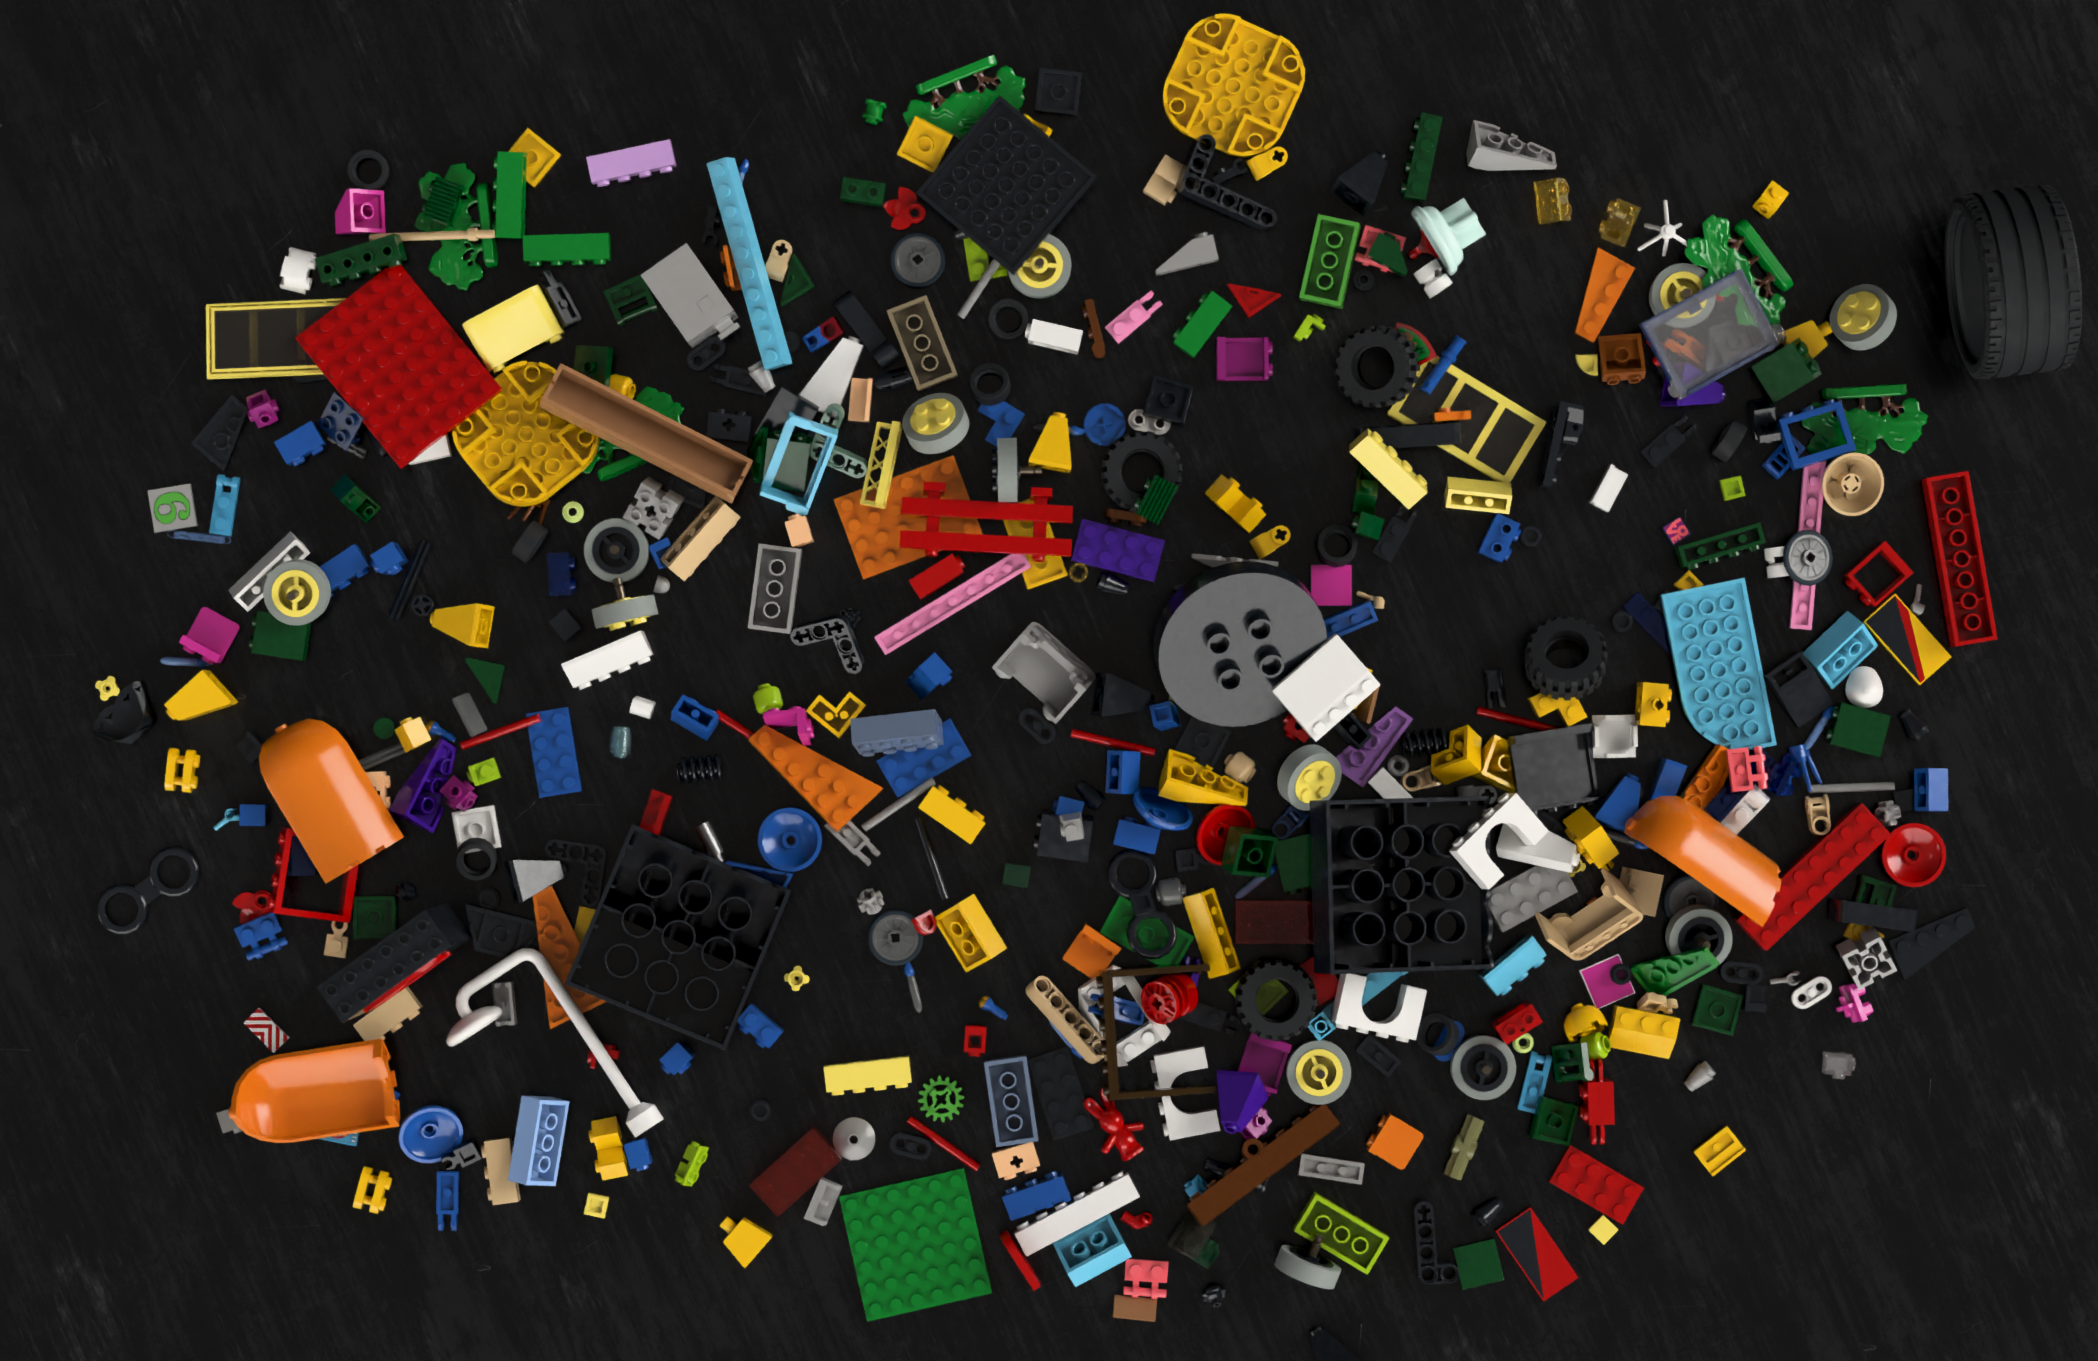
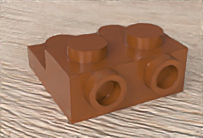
[1598,333,1646,385]

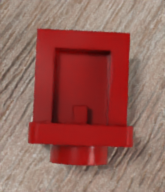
[587,1043,620,1069]

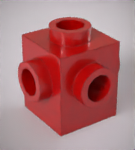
[1283,712,1309,743]

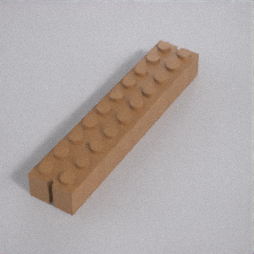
[540,363,753,504]

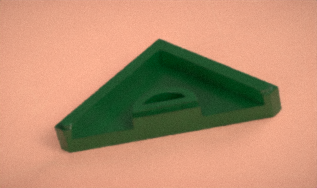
[780,253,815,307]
[747,427,768,483]
[465,657,505,704]

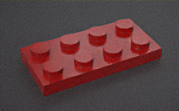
[1548,1145,1644,1225]

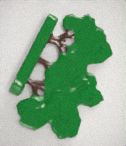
[903,55,1026,141]
[1685,214,1793,327]
[1801,384,1928,455]

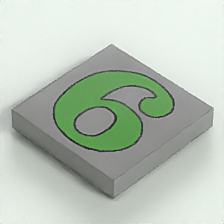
[148,484,198,533]

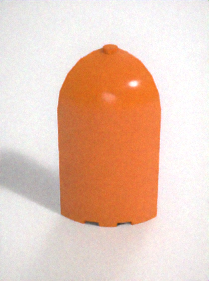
[259,719,404,884]
[1624,796,1781,927]
[228,1038,400,1143]

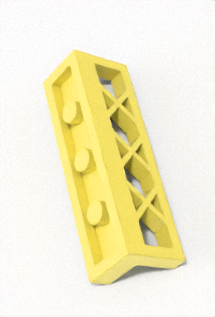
[860,421,903,509]

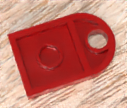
[999,1230,1041,1291]

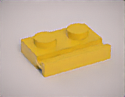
[1693,1125,1746,1176]

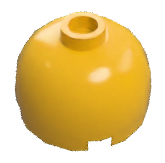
[1564,1003,1608,1042]

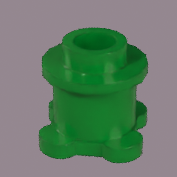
[862,99,887,125]

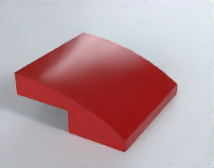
[1299,957,1339,1009]

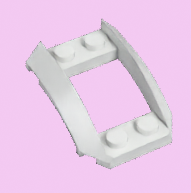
[1078,965,1171,1067]

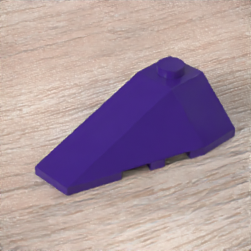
[389,738,457,833]

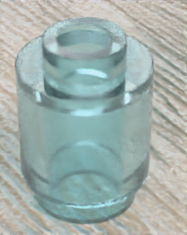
[609,727,632,758]

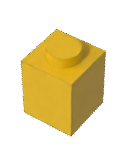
[395,717,431,753]

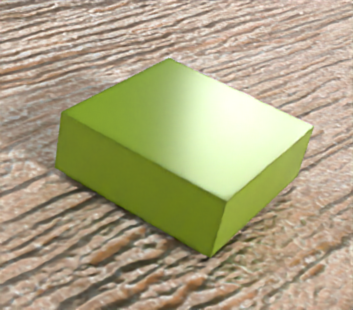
[1719,475,1746,501]

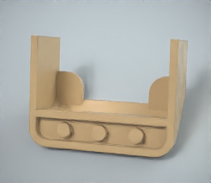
[1535,868,1643,961]

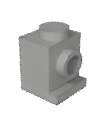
[1059,812,1084,842]

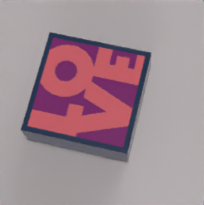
[1661,516,1691,546]

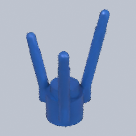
[1786,744,1822,792]

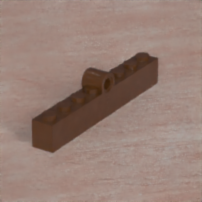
[1187,1104,1340,1227]

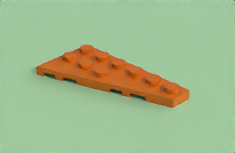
[748,725,883,832]
[533,886,607,1029]

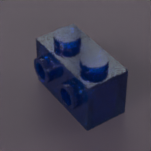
[547,552,576,597]

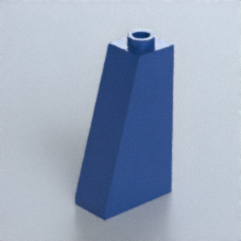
[1646,758,1687,802]

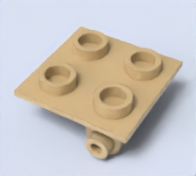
[1619,867,1664,917]

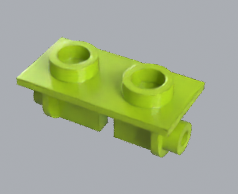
[675,1141,709,1187]

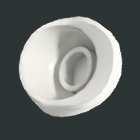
[1845,666,1883,708]

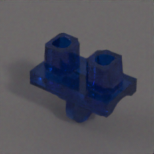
[1765,755,1803,797]

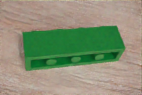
[492,151,527,239]
[523,233,611,267]

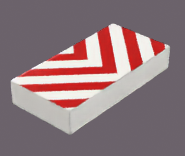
[244,1007,290,1053]

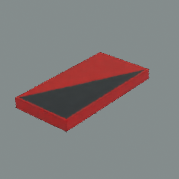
[1495,1206,1579,1302]

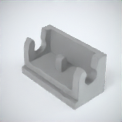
[492,981,517,1026]
[804,1177,843,1226]

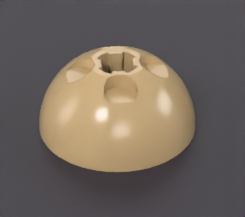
[1821,452,1884,516]

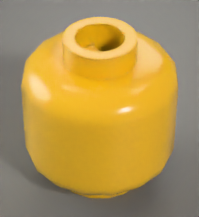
[609,374,636,399]

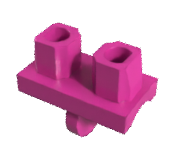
[1836,983,1873,1023]

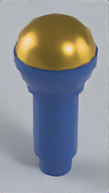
[425,721,457,743]
[979,996,1008,1020]

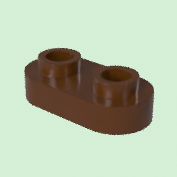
[1104,508,1147,527]

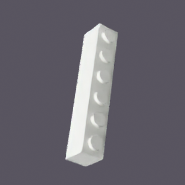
[1014,1171,1140,1257]

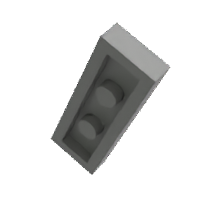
[1298,1153,1365,1185]

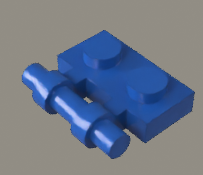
[234,912,288,961]

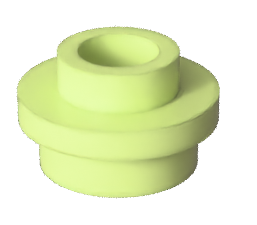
[562,501,584,523]
[1512,1033,1534,1053]

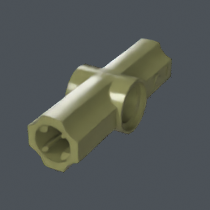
[1444,1114,1485,1181]

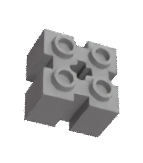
[623,476,685,539]
[1836,926,1897,990]

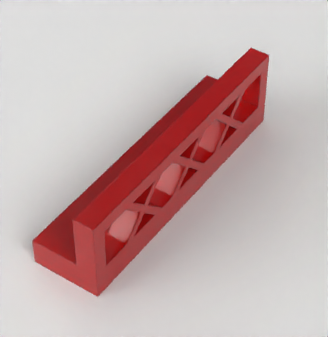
[639,789,673,835]

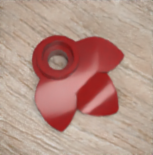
[884,187,925,230]
[232,890,271,924]

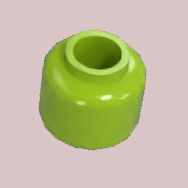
[753,683,783,714]
[1579,1032,1611,1061]

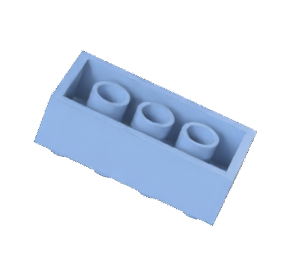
[508,1095,570,1186]

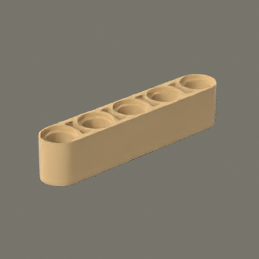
[1026,976,1104,1064]

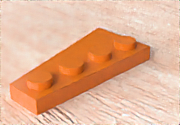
[1574,248,1635,343]
[1680,744,1729,816]

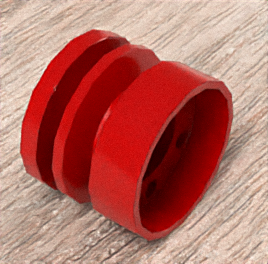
[1141,972,1198,1025]

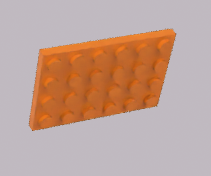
[834,455,983,580]

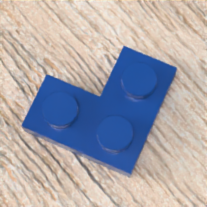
[978,392,1025,447]

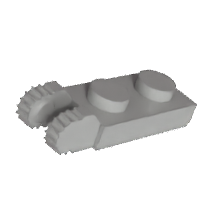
[824,821,881,866]

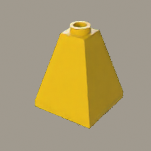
[1028,412,1072,473]
[430,603,495,649]

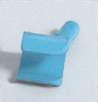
[213,808,240,831]

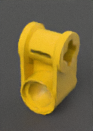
[1246,146,1288,181]
[1249,525,1290,560]

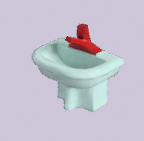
[1408,198,1486,276]

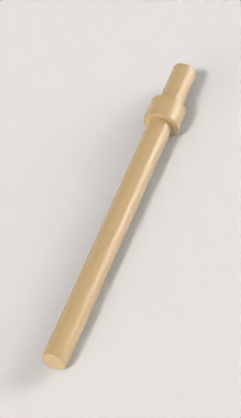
[369,228,495,241]

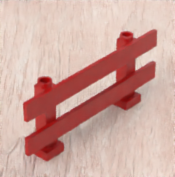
[900,481,1073,562]

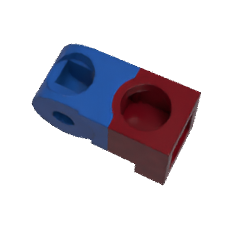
[802,317,846,353]

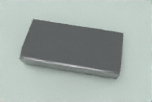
[452,693,487,737]

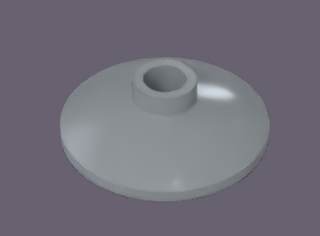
[833,1117,875,1160]

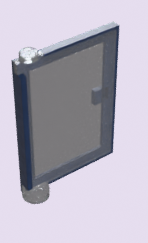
[1639,269,1787,400]

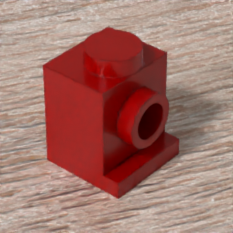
[964,1025,987,1057]

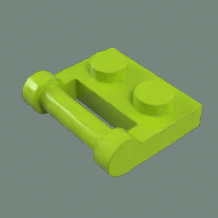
[963,238,1008,282]

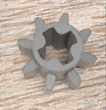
[1874,800,1901,827]
[857,888,885,915]

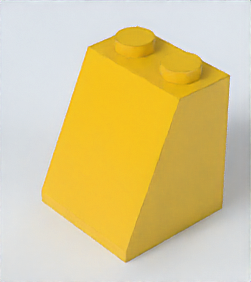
[164,670,238,721]

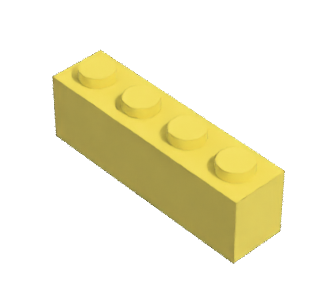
[1349,428,1427,509]
[824,1056,912,1096]

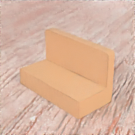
[848,378,873,423]

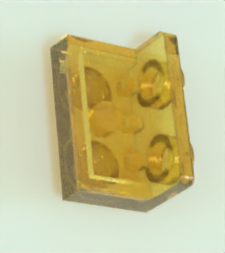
[1534,178,1572,225]

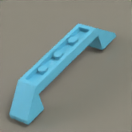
[1308,972,1408,1041]

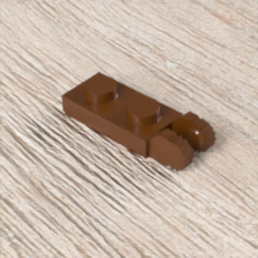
[1081,299,1106,359]

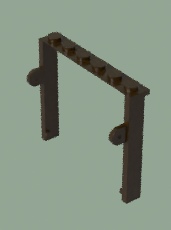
[1096,963,1217,1101]

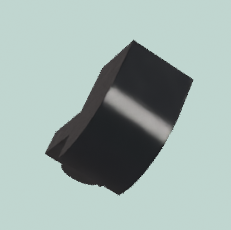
[1749,397,1781,443]

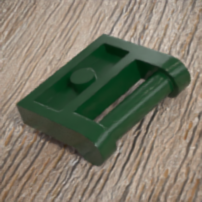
[603,274,658,327]
[1853,874,1897,907]
[1551,1042,1594,1084]

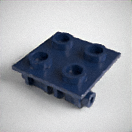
[317,392,364,451]

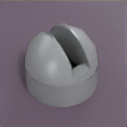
[653,575,670,594]

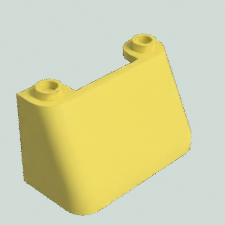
[462,285,565,374]

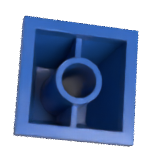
[1591,773,1641,835]

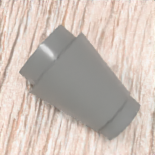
[748,360,776,392]
[1684,1061,1716,1092]

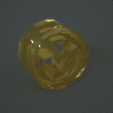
[1069,563,1088,582]

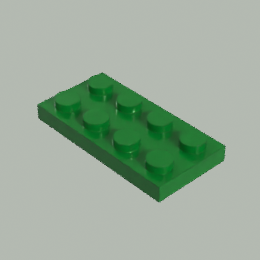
[1099,895,1194,966]

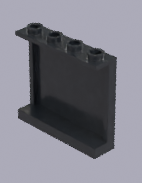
[1506,723,1605,815]

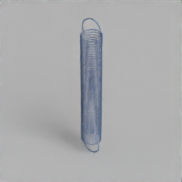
[168,530,231,544]

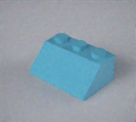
[1803,611,1878,690]
[1479,934,1546,996]
[1053,1214,1132,1287]

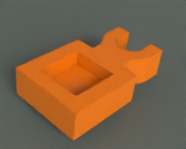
[1433,408,1471,422]

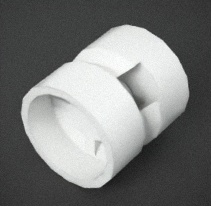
[1413,259,1453,298]
[1764,546,1789,578]

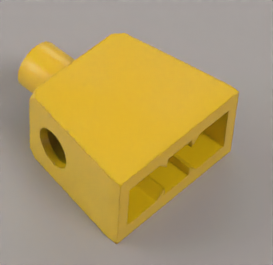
[1778,320,1833,359]
[719,1216,773,1268]

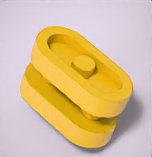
[165,748,200,793]
[353,1166,392,1214]

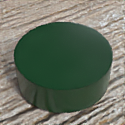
[374,718,396,739]

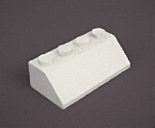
[561,631,654,690]

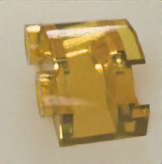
[1598,198,1641,247]

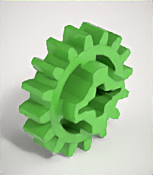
[918,1075,964,1122]

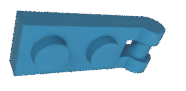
[209,474,240,537]
[1517,1051,1552,1114]

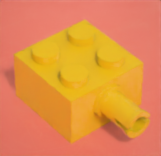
[1635,682,1672,727]
[1562,806,1620,871]

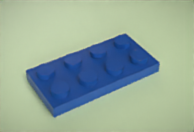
[526,707,582,798]
[877,718,971,798]

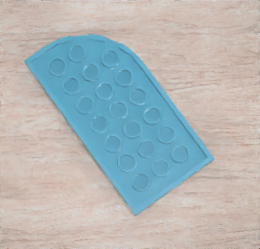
[1660,578,1777,750]

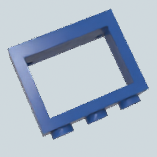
[1777,399,1856,471]

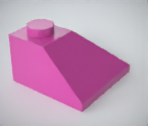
[335,189,386,235]

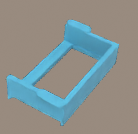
[760,411,838,515]

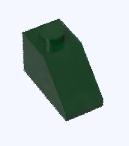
[1366,232,1408,277]

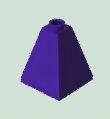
[1659,363,1725,406]
[1217,1070,1269,1134]

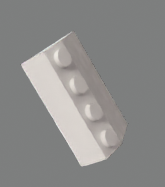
[1271,633,1380,742]

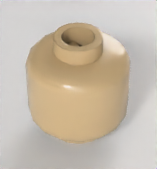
[1224,752,1256,783]

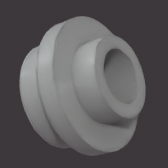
[1387,755,1409,776]

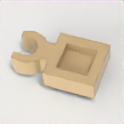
[324,921,349,958]
[1637,992,1678,1014]

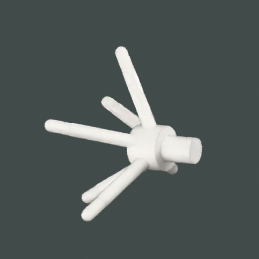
[1637,200,1687,257]

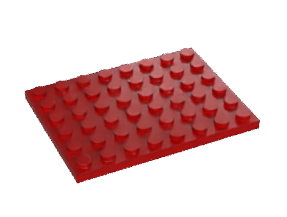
[295,265,503,469]

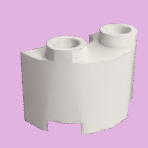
[280,247,317,294]

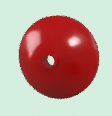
[1196,804,1256,865]
[1881,823,1946,887]

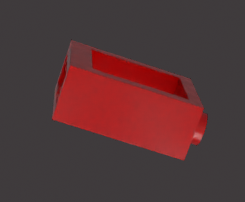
[1843,541,1914,607]
[909,554,965,600]
[1490,1001,1543,1045]

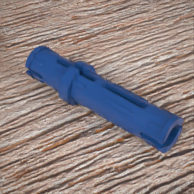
[1419,335,1467,395]

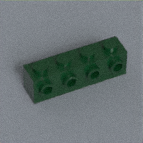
[1400,113,1443,203]
[315,234,407,286]
[1675,522,1766,571]

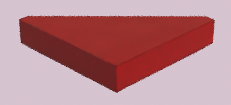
[1227,283,1281,318]

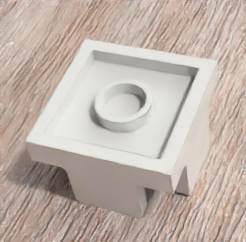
[1591,715,1638,758]

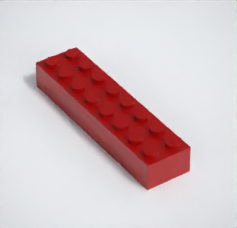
[1921,471,1998,647]
[1733,803,1891,951]

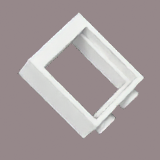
[1025,319,1083,355]

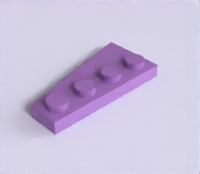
[1336,706,1413,788]

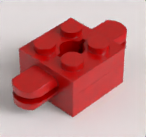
[1579,1059,1615,1145]

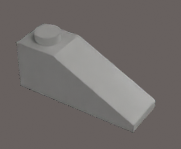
[1155,232,1219,276]

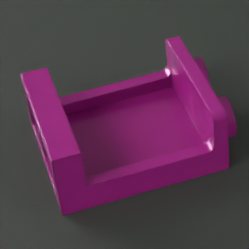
[1216,337,1273,381]
[1238,1031,1292,1096]

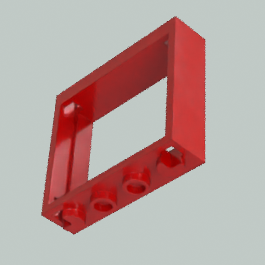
[268,827,359,923]

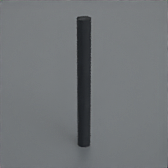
[914,817,949,900]

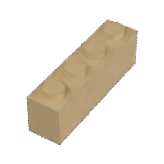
[659,496,741,581]

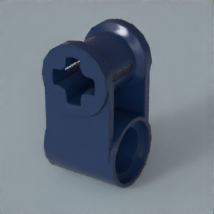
[1270,804,1310,839]

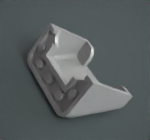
[992,622,1096,724]

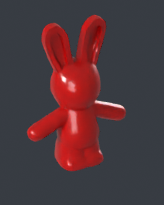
[1083,1088,1144,1161]

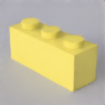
[1444,477,1512,514]

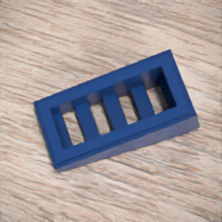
[1761,435,1806,480]

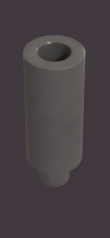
[695,822,724,861]

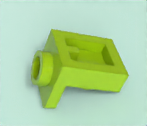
[1293,314,1326,342]
[466,758,502,786]

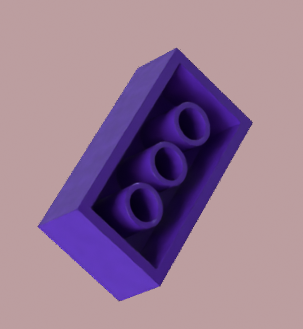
[1071,519,1165,582]

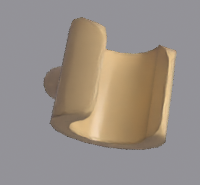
[1356,591,1385,609]

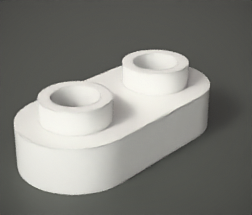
[1128,409,1171,435]
[1791,976,1832,1009]

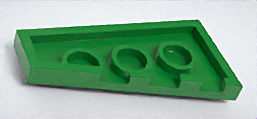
[1630,947,1720,996]

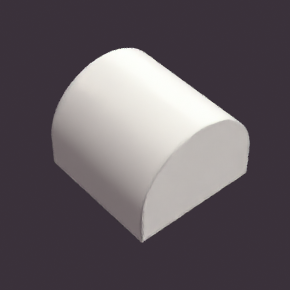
[629,696,656,719]

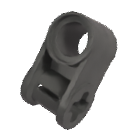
[1455,784,1497,804]

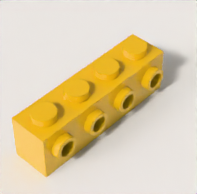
[1183,888,1241,979]

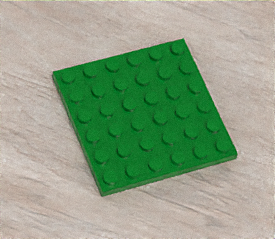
[839,1167,992,1322]

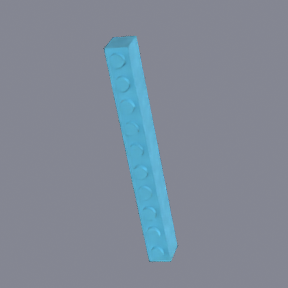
[707,157,793,370]

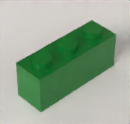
[1172,291,1232,359]

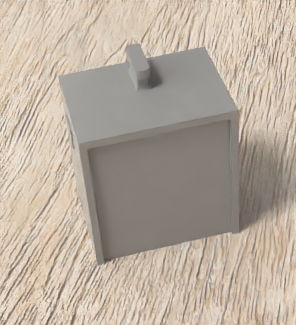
[641,243,740,349]

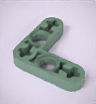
[810,403,868,478]

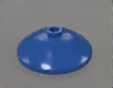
[1133,787,1193,831]
[758,808,822,872]
[398,1106,463,1163]

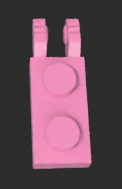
[1105,290,1163,344]

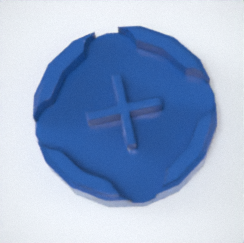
[1084,404,1126,446]

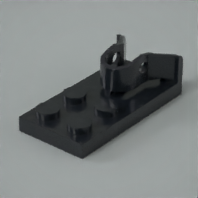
[1538,401,1584,489]

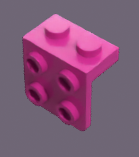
[179,607,240,665]
[763,706,815,746]

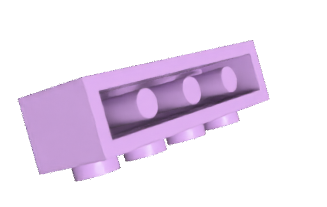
[586,139,677,187]

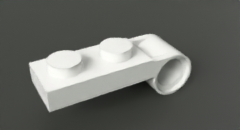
[1718,784,1770,834]

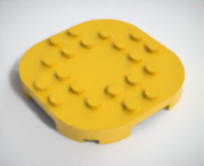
[1163,14,1305,158]
[452,361,600,507]

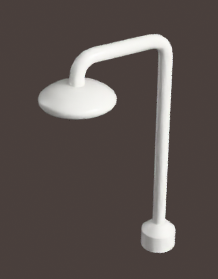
[446,948,664,1138]

